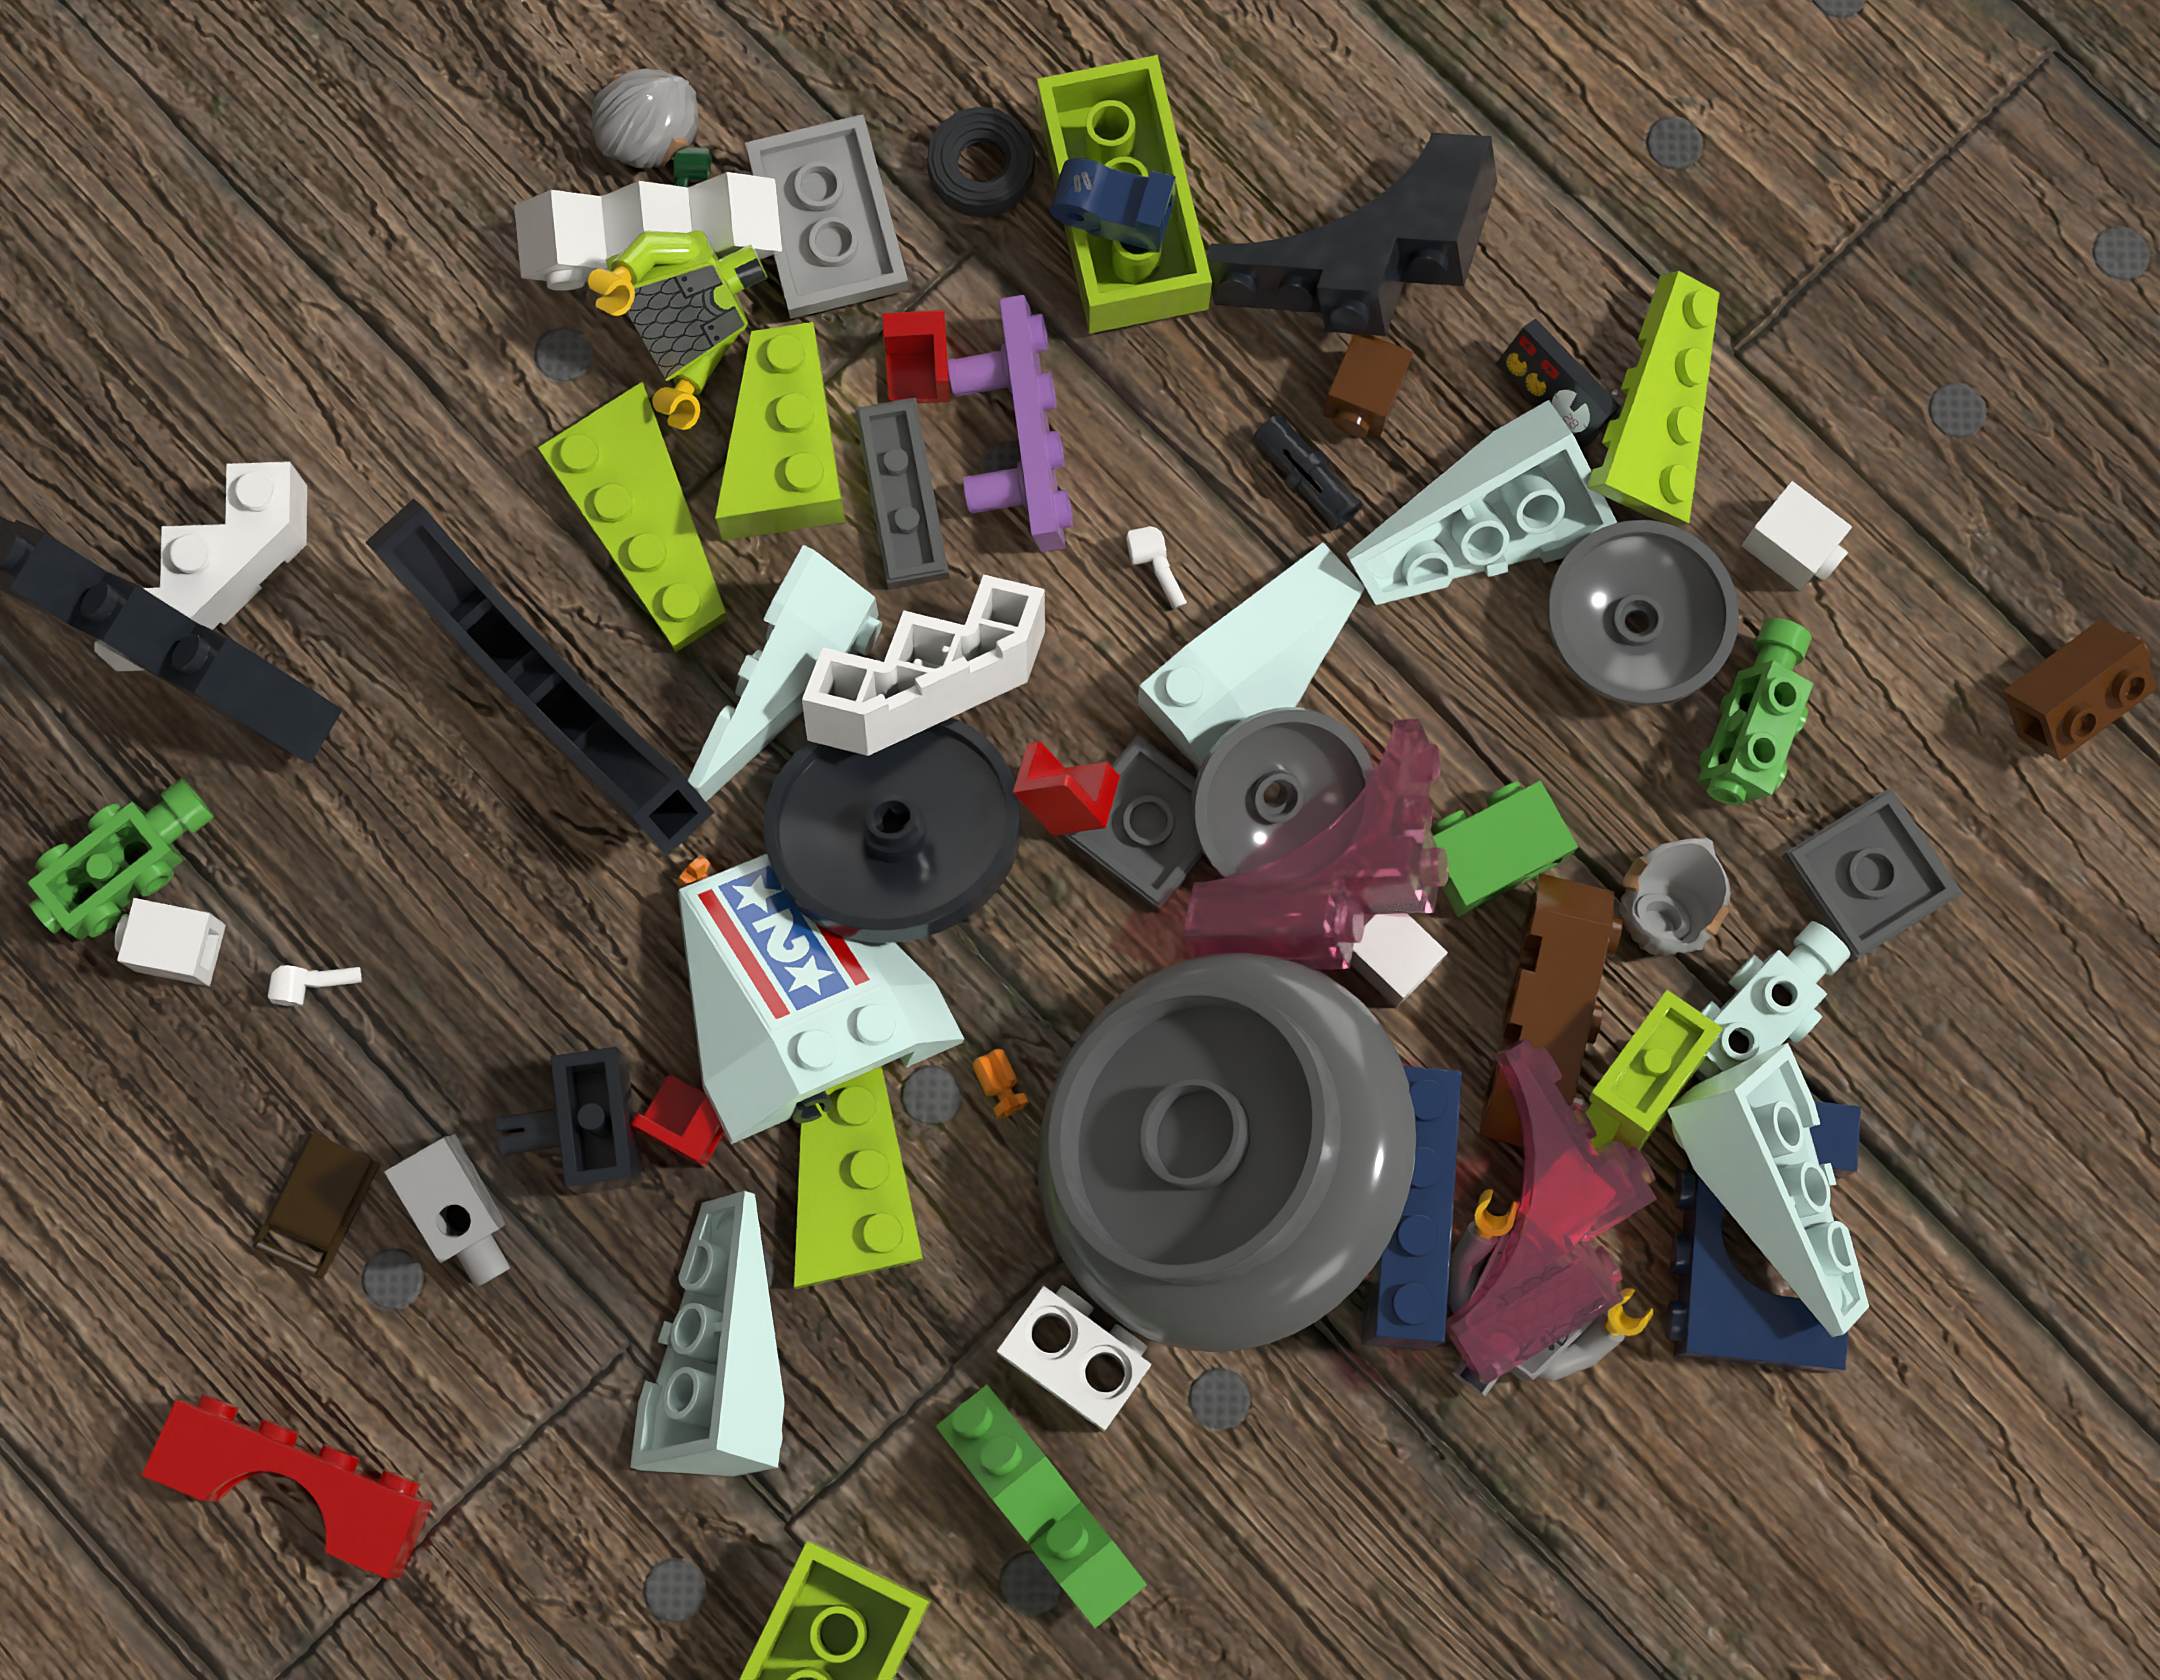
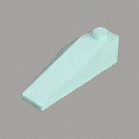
[1347,400,1617,605]
[1137,543,1365,771]
[688,545,882,802]
[1667,1043,1869,1337]
[630,1191,784,1476]

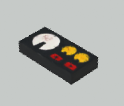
[1495,319,1621,450]

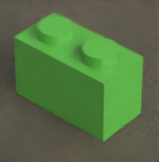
[1421,780,1578,918]

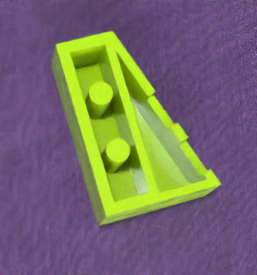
[715,322,845,541]

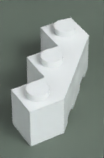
[514,172,782,290]
[94,462,307,671]
[802,574,1045,756]

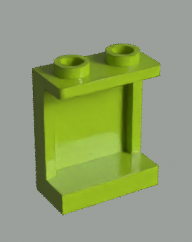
[1571,990,1723,1174]

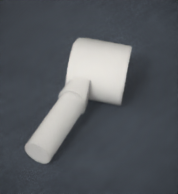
[1126,526,1187,610]
[268,965,362,1007]

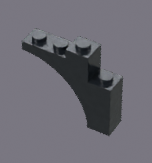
[1206,133,1498,336]

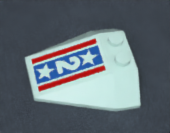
[678,854,964,1144]

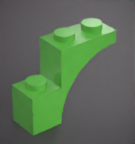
[935,1385,1147,1628]

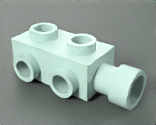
[1694,921,1850,1082]

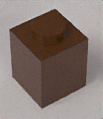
[1323,334,1414,438]

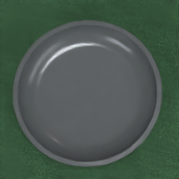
[1037,953,1416,1352]

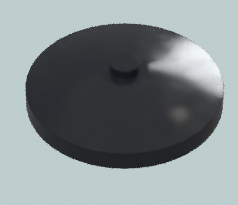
[764,717,1022,943]

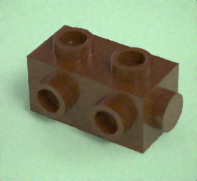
[2003,620,2157,761]

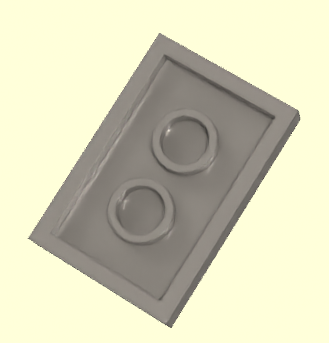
[745,114,909,319]

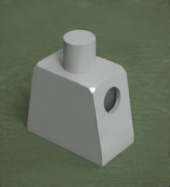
[384,1134,511,1288]

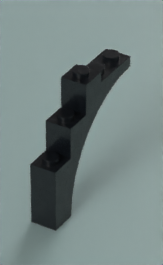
[365,498,714,857]
[0,516,343,764]

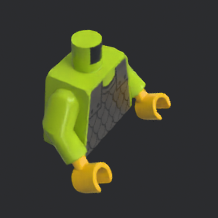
[588,230,768,430]

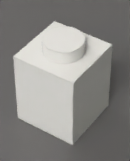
[1741,481,1852,591]
[115,898,226,987]
[1341,899,1448,1008]

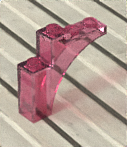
[1183,719,1449,969]
[1445,1039,1656,1385]

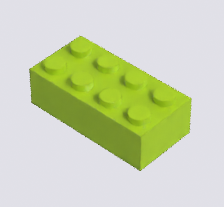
[1037,55,1212,334]
[739,1541,932,1680]

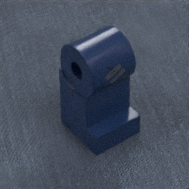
[1049,158,1176,252]

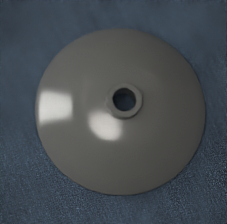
[1547,520,1739,706]
[1191,707,1379,897]

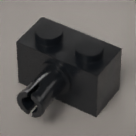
[496,1047,643,1194]

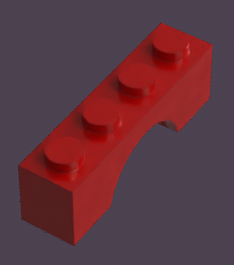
[141,1393,433,1579]

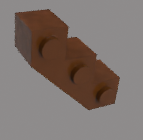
[1479,873,1623,1155]

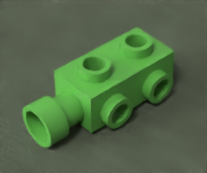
[1697,618,1814,806]
[28,777,214,941]

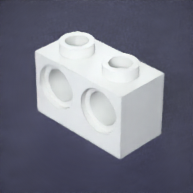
[997,1285,1152,1432]

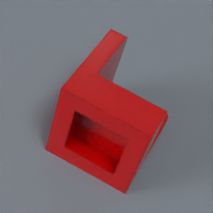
[882,310,950,404]
[1013,741,1120,836]
[631,1075,725,1168]

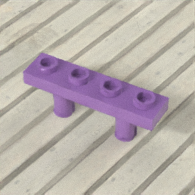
[948,295,1073,552]

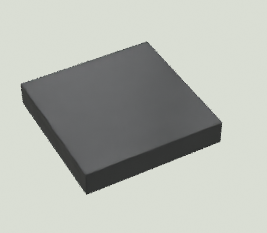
[1059,734,1205,912]
[1781,787,1963,963]

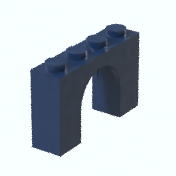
[1361,1066,1462,1351]
[1665,1101,1861,1373]

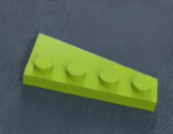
[1586,271,1719,526]
[538,382,728,652]
[794,1066,924,1289]

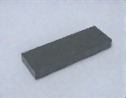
[855,397,950,590]

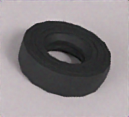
[927,107,1036,218]

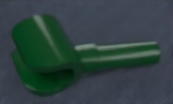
[673,146,712,188]

